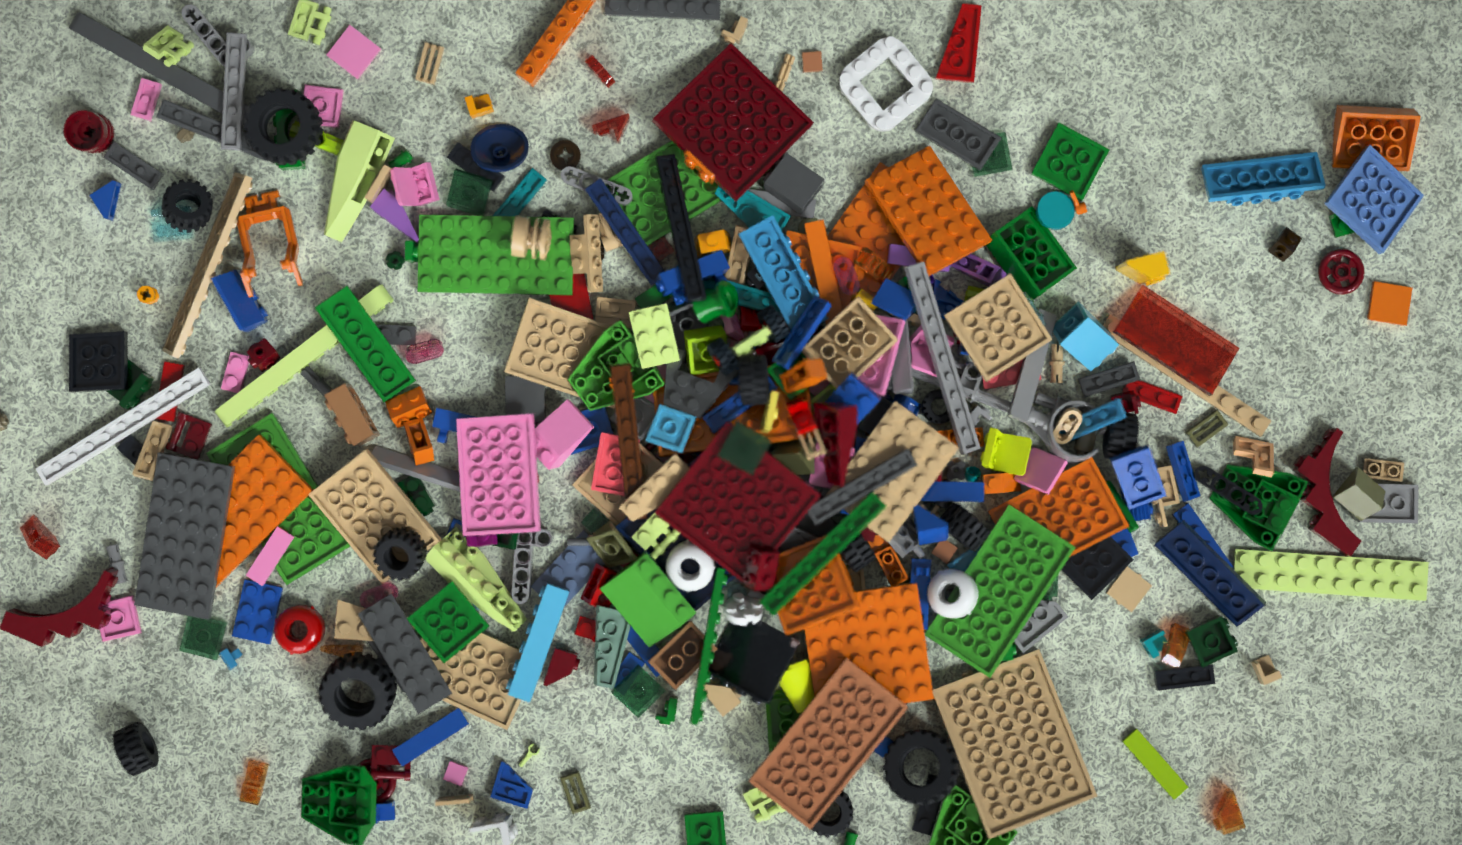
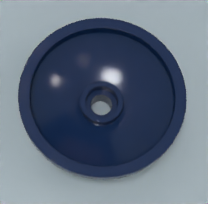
[470,124,529,172]

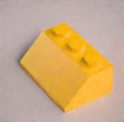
[1115,251,1170,286]

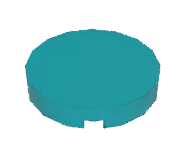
[1036,191,1075,230]

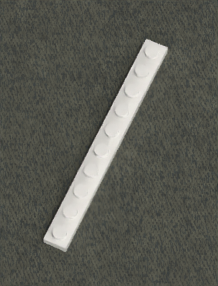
[36,368,211,485]

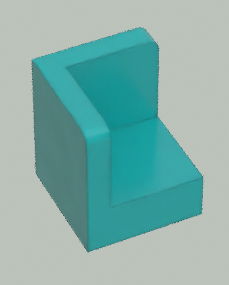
[1140,629,1169,659]

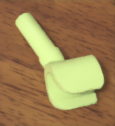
[518,743,540,767]

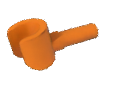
[1069,190,1087,215]

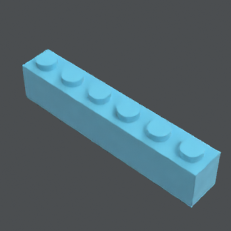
[506,583,570,703]

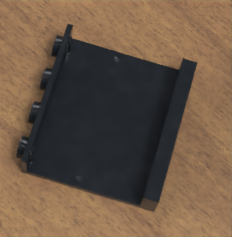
[708,620,800,705]

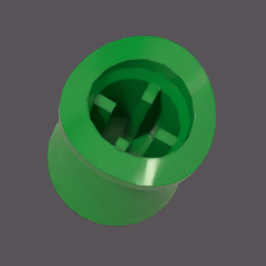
[693,281,738,324]

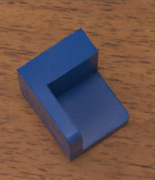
[375,800,395,824]

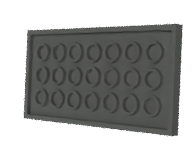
[134,452,235,620]

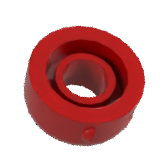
[274,605,325,655]

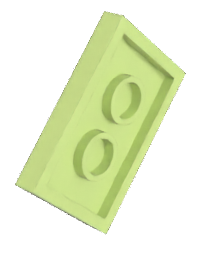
[629,303,680,369]

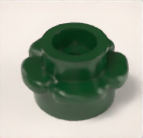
[386,251,405,270]

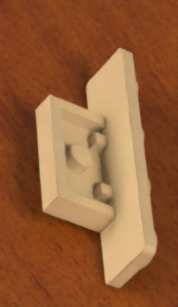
[569,214,603,293]
[1150,450,1180,527]

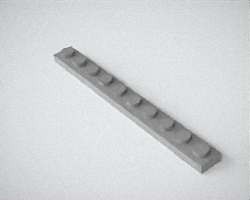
[904,262,980,455]

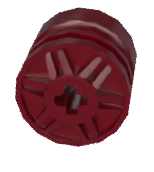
[63,110,115,153]

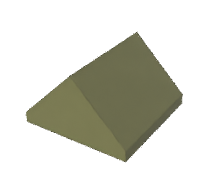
[771,438,815,475]
[1332,467,1385,521]
[586,520,637,568]

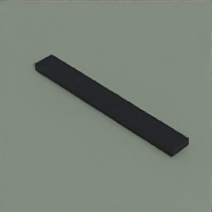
[655,154,706,303]

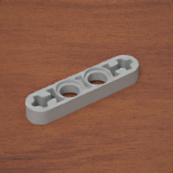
[561,166,633,206]

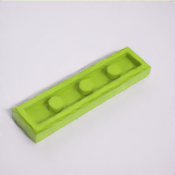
[1122,728,1189,800]

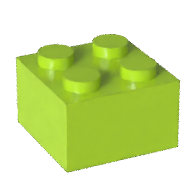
[684,325,727,375]

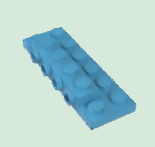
[1201,152,1326,206]
[738,215,829,332]

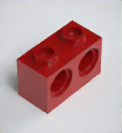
[580,563,618,608]

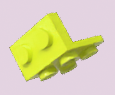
[980,428,1032,476]

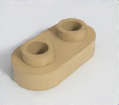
[1053,407,1082,444]

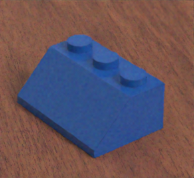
[211,269,268,332]

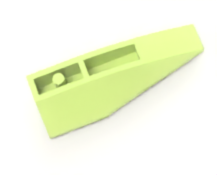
[324,120,395,242]
[426,527,527,632]

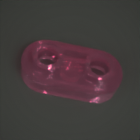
[833,257,860,295]
[405,339,444,364]
[360,583,399,609]

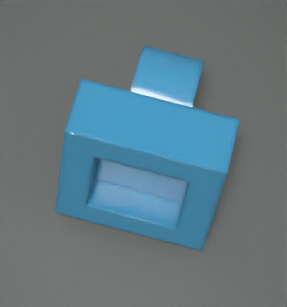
[219,648,243,670]

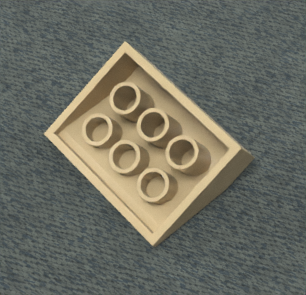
[802,296,898,389]

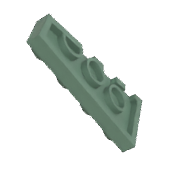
[594,605,631,689]

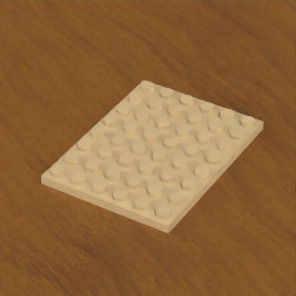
[933,649,1097,839]

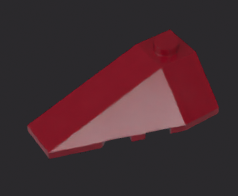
[813,402,858,487]

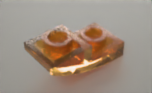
[1160,623,1189,669]
[239,760,269,805]

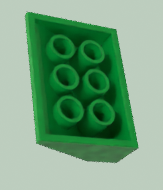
[986,206,1077,303]

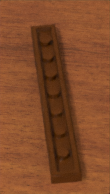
[610,363,647,520]

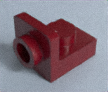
[1111,390,1141,414]

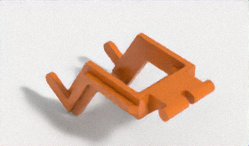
[237,190,303,297]

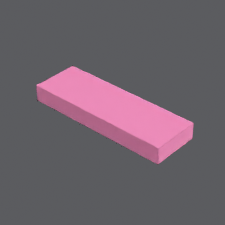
[246,526,295,586]

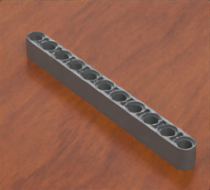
[69,12,251,123]

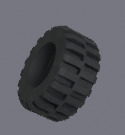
[243,87,323,165]
[318,652,397,730]
[883,729,960,805]

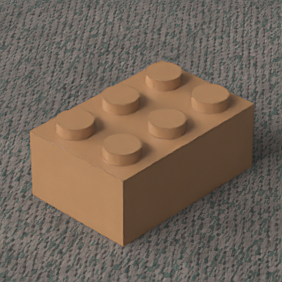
[325,383,380,446]
[647,621,717,690]

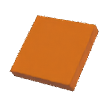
[1367,281,1413,326]

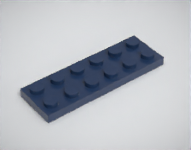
[1155,520,1267,627]

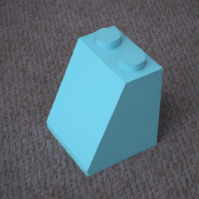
[1053,301,1119,371]

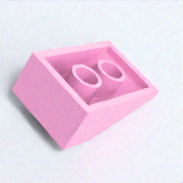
[535,399,594,470]

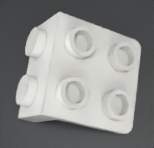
[468,813,518,845]

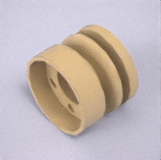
[511,215,552,260]

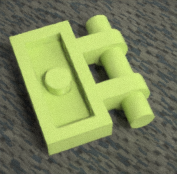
[288,0,332,46]
[143,25,194,67]
[631,512,680,560]
[743,787,786,823]

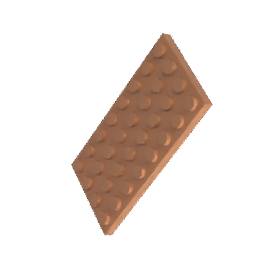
[749,658,908,830]

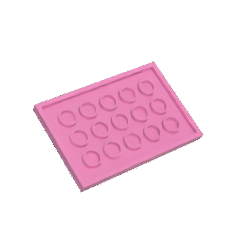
[456,414,541,536]

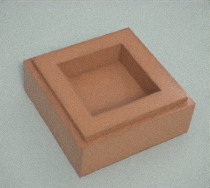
[802,51,823,73]
[931,540,958,564]

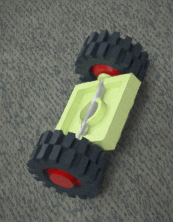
[706,305,790,376]

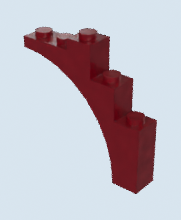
[1292,428,1362,557]
[0,567,119,647]

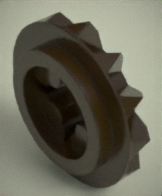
[550,140,581,170]

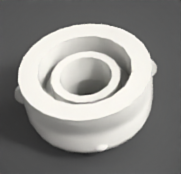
[665,540,715,593]
[927,569,978,618]

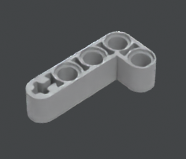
[182,4,255,67]
[512,529,554,604]

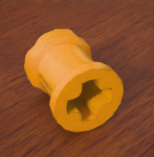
[137,286,159,304]

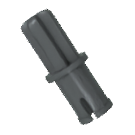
[301,366,333,400]

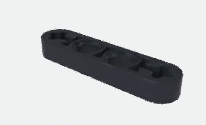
[1194,466,1263,515]

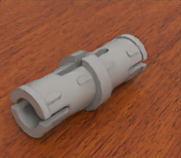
[106,544,128,584]

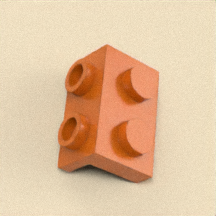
[385,386,432,428]

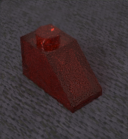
[20,515,60,560]

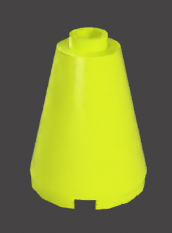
[779,659,815,713]

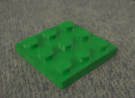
[1031,123,1110,201]
[407,581,490,663]

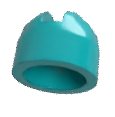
[965,466,981,482]

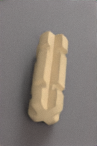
[775,54,795,91]

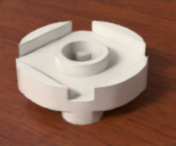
[723,593,763,625]

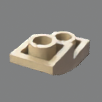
[1363,458,1404,482]

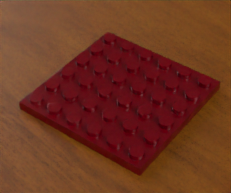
[652,43,814,202]
[655,421,821,582]

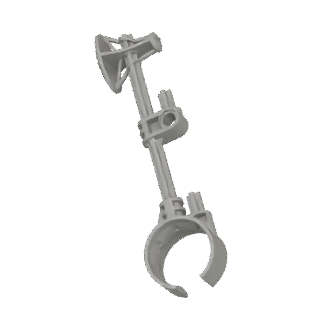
[887,360,1107,464]

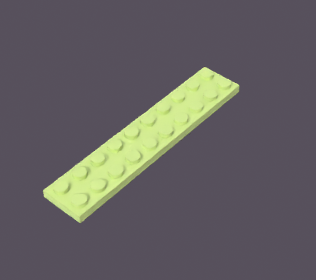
[1233,549,1429,601]

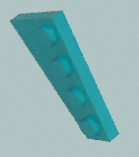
[714,186,791,231]

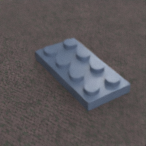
[531,530,604,607]

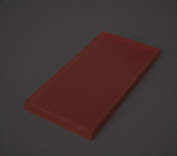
[1113,285,1240,396]

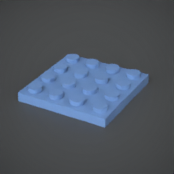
[1324,145,1424,254]

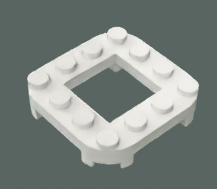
[839,36,933,131]

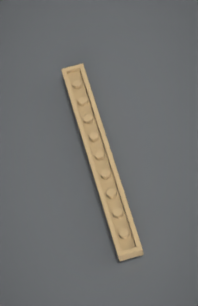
[1103,314,1271,437]

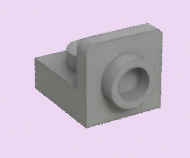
[970,405,992,427]

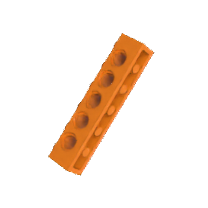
[515,0,596,88]

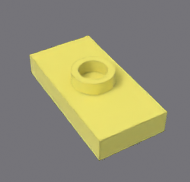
[760,391,779,434]

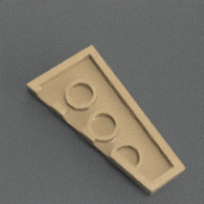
[619,453,690,522]
[334,600,414,641]

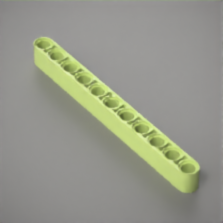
[215,284,394,428]

